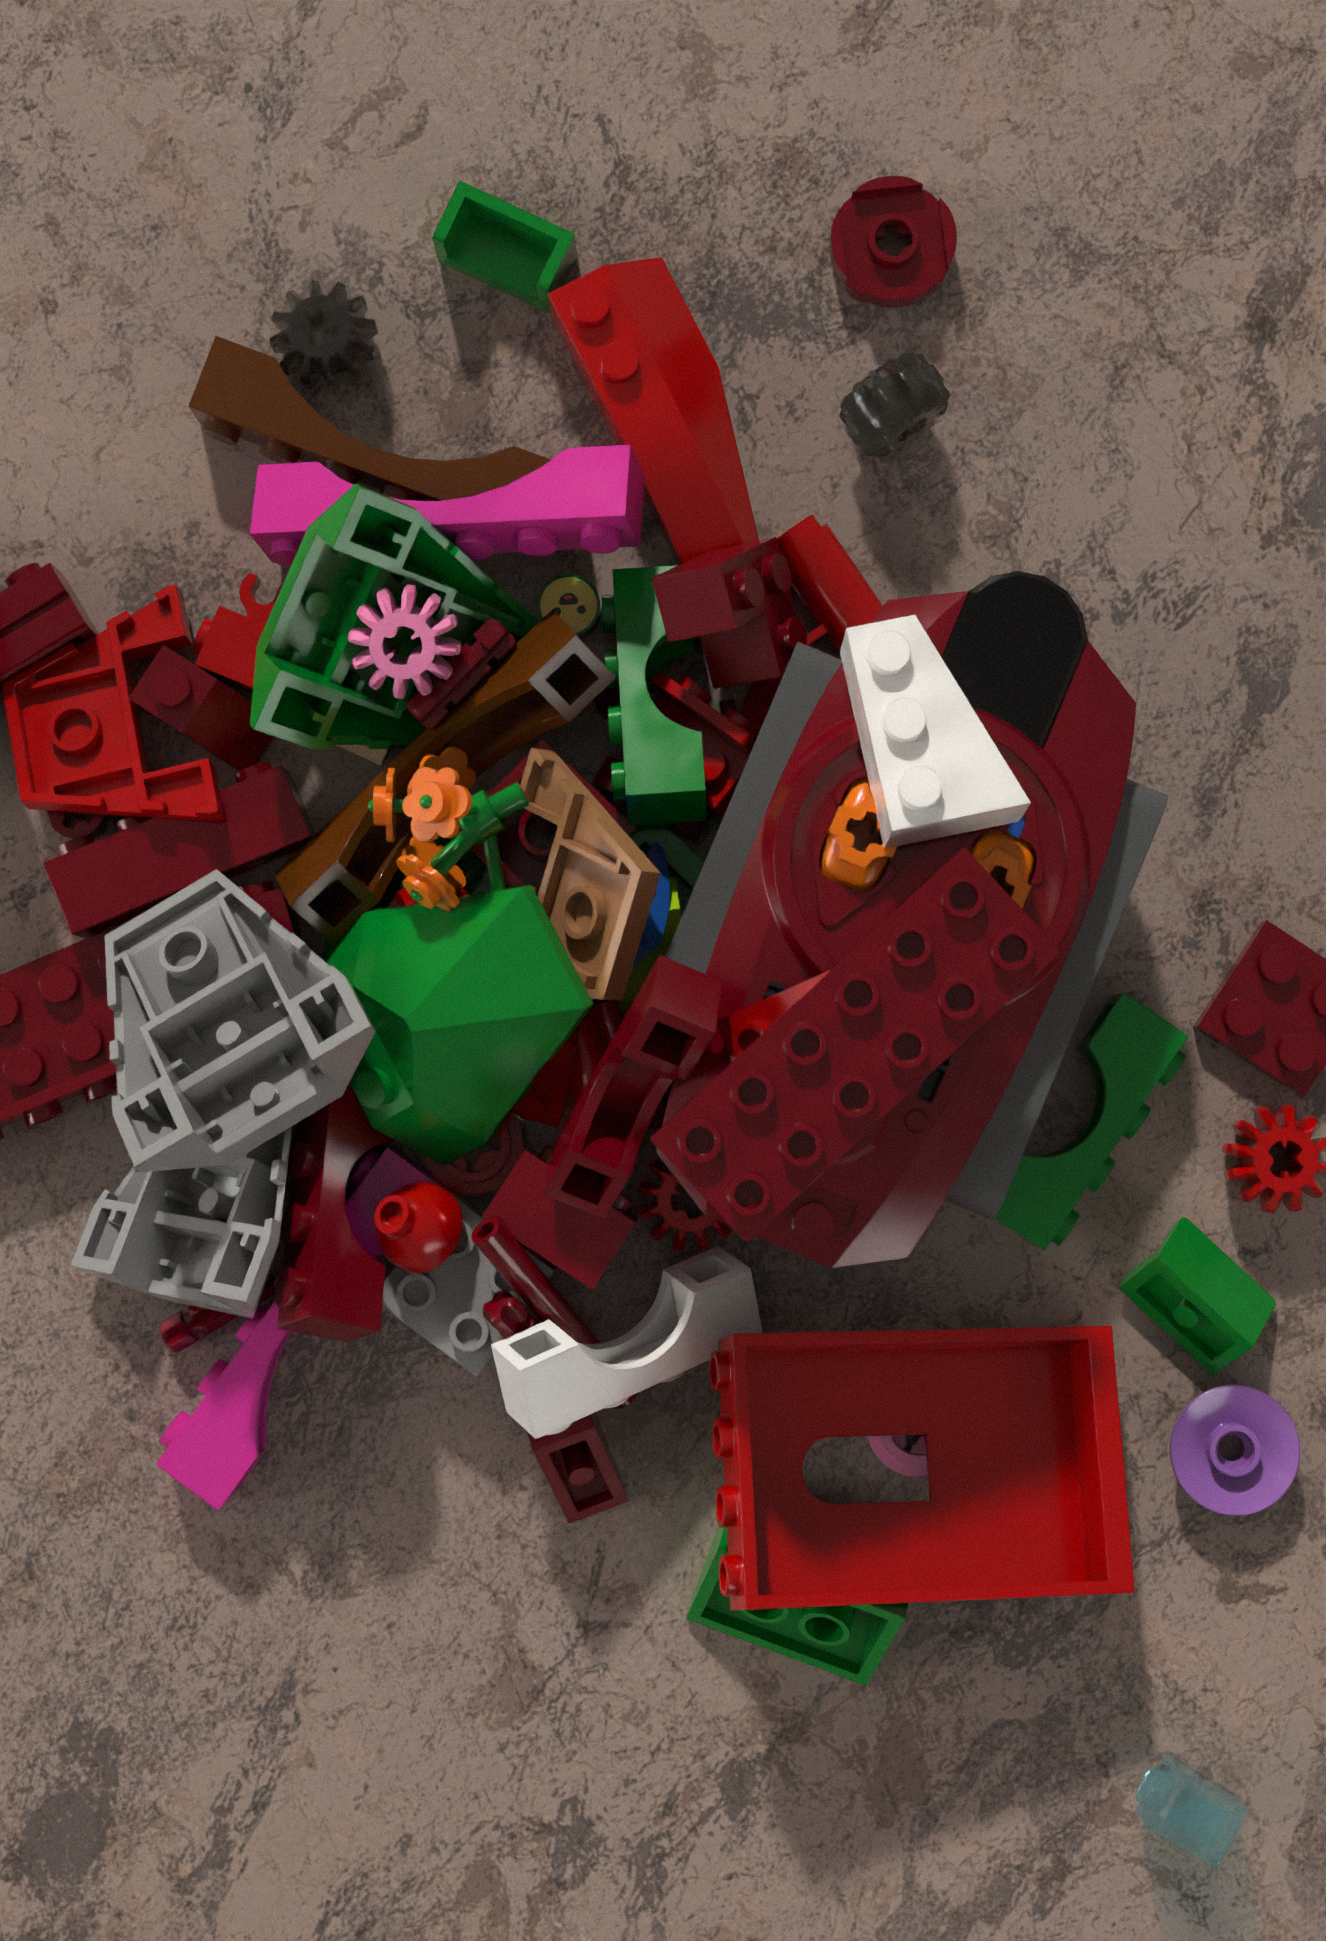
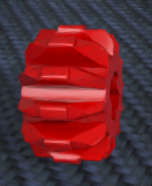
[1222,1105,1326,1213]
[636,1158,732,1253]

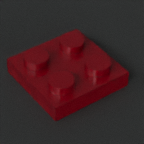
[1193,920,1326,1097]

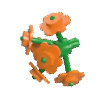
[368,747,537,911]

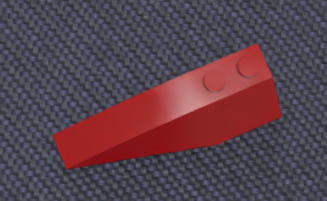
[548,257,759,565]

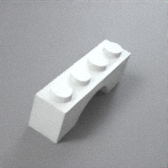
[491,1246,763,1439]

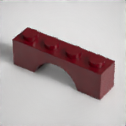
[543,955,723,1219]
[275,1083,396,1342]

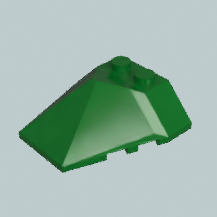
[250,484,539,749]
[322,885,594,1166]

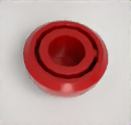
[374,1182,462,1273]

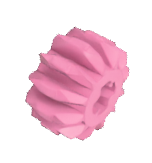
[348,584,461,699]

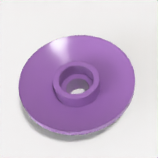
[1170,1385,1300,1516]

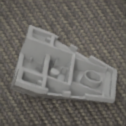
[105,869,376,1172]
[70,1126,292,1318]

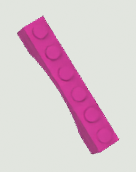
[250,445,645,567]
[156,1146,454,1511]

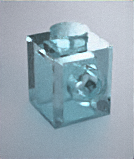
[1136,1753,1249,1868]

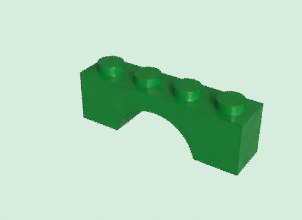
[601,565,706,826]
[994,992,1188,1251]

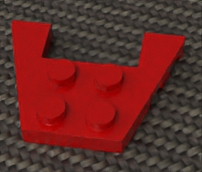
[1,584,225,822]

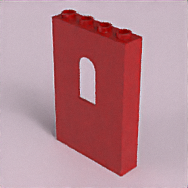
[709,1326,1135,1611]

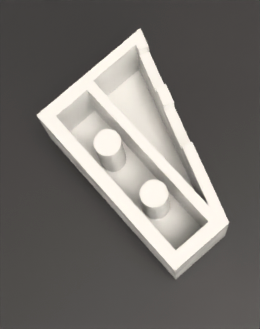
[840,615,1031,848]

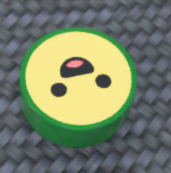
[537,574,601,638]

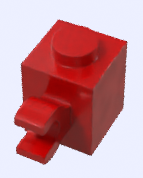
[193,573,283,693]

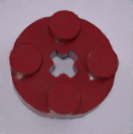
[829,176,957,308]

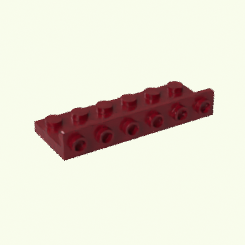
[0,921,129,1140]

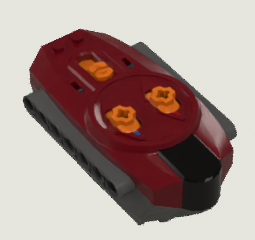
[656,571,1168,1268]

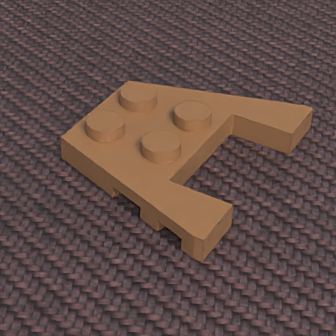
[520,748,661,1001]

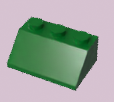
[686,1526,909,1686]

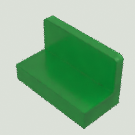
[1118,1217,1276,1376]

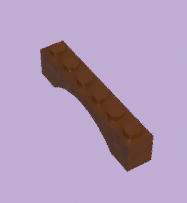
[188,336,550,554]
[274,609,616,945]

